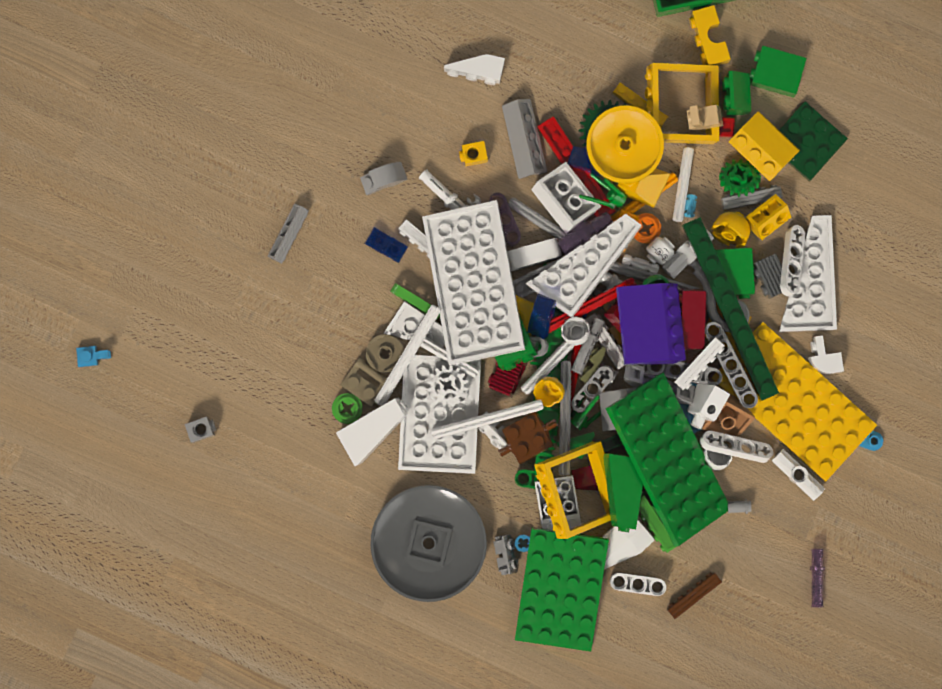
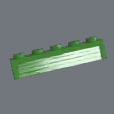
[639,496,677,553]

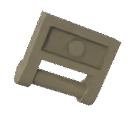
[340,357,388,407]

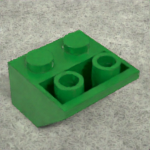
[722,71,751,116]

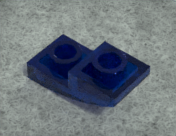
[364,227,408,263]
[528,294,556,339]

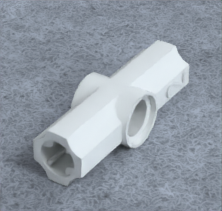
[662,229,714,279]
[771,449,825,501]

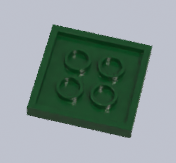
[779,101,848,182]

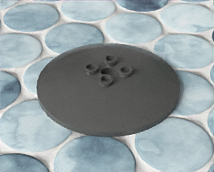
[370,485,487,602]

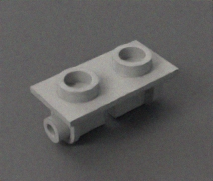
[493,534,518,575]

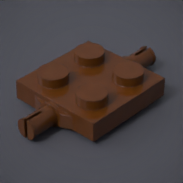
[498,412,558,464]

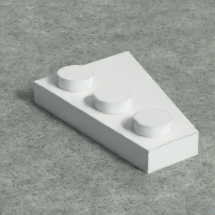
[384,301,445,347]

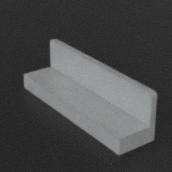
[502,99,547,179]

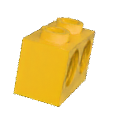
[746,194,791,240]

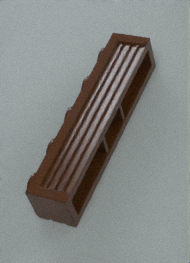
[667,572,722,619]

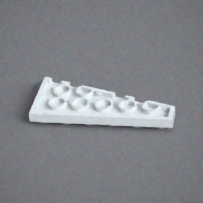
[525,214,642,318]
[779,215,837,332]

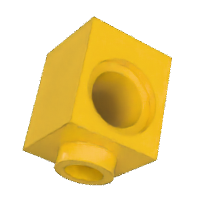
[459,141,488,167]

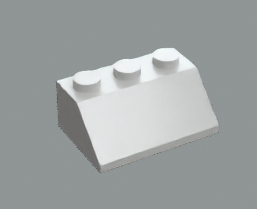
[531,162,601,234]

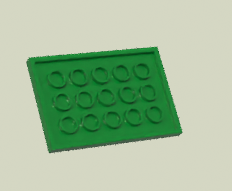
[515,527,609,652]

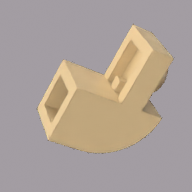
[686,105,723,130]

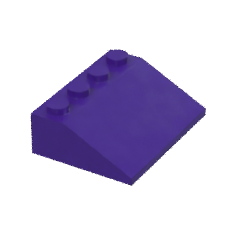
[616,283,686,365]

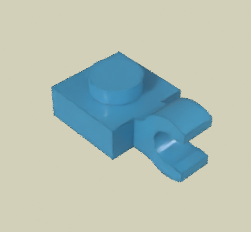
[76,346,111,367]

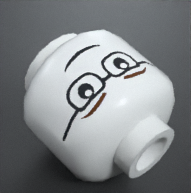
[646,236,675,265]

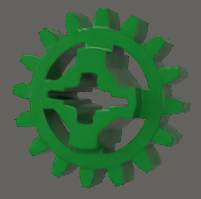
[719,159,761,197]

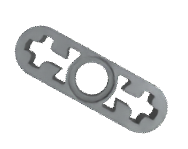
[572,365,615,412]

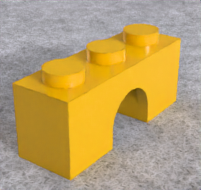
[689,5,731,66]

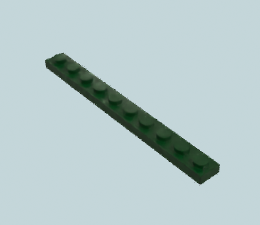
[682,217,779,401]

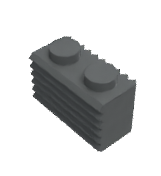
[753,254,792,299]

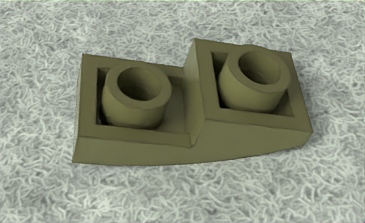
[580,346,606,385]

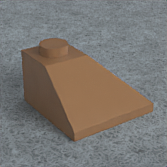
[702,389,755,445]

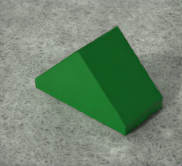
[556,432,595,460]

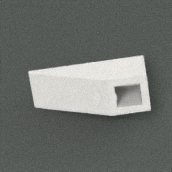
[444,54,505,85]

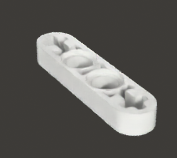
[780,225,805,296]
[700,431,774,463]

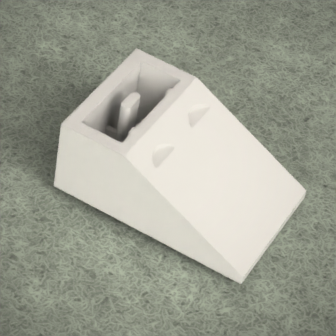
[535,475,583,533]

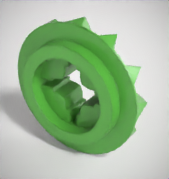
[332,393,363,424]

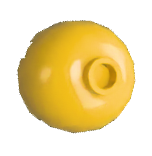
[711,212,750,248]

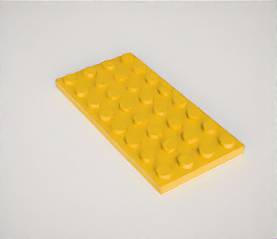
[711,322,877,482]

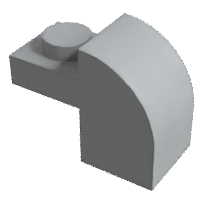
[360,162,408,195]

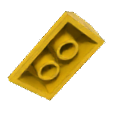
[728,111,800,181]

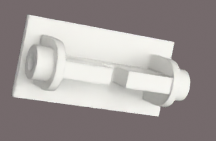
[478,411,507,449]

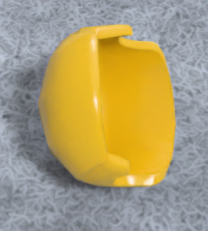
[533,376,565,407]

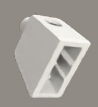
[688,383,730,429]

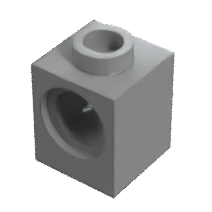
[185,417,216,443]

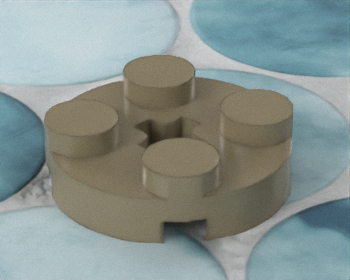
[366,334,404,373]

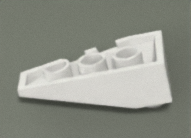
[602,521,654,570]

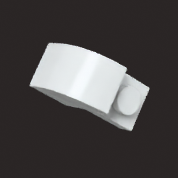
[808,336,844,374]

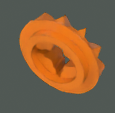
[634,213,661,244]

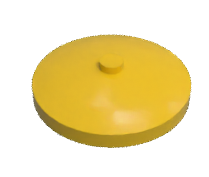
[586,105,664,183]

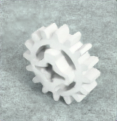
[427,365,468,407]

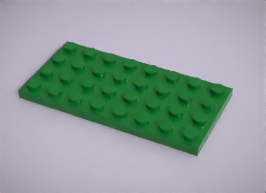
[605,373,728,547]

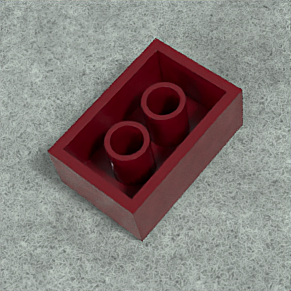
[679,288,706,349]

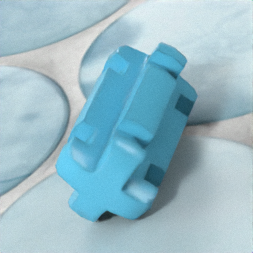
[684,194,697,218]

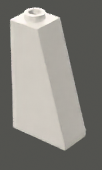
[336,397,408,466]

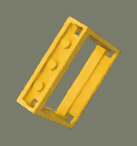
[645,63,719,144]
[534,441,611,539]

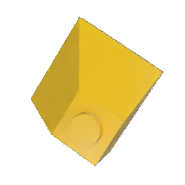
[617,168,670,208]

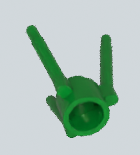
[579,173,627,209]
[571,391,601,431]

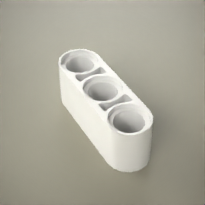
[507,238,562,271]
[609,573,666,596]

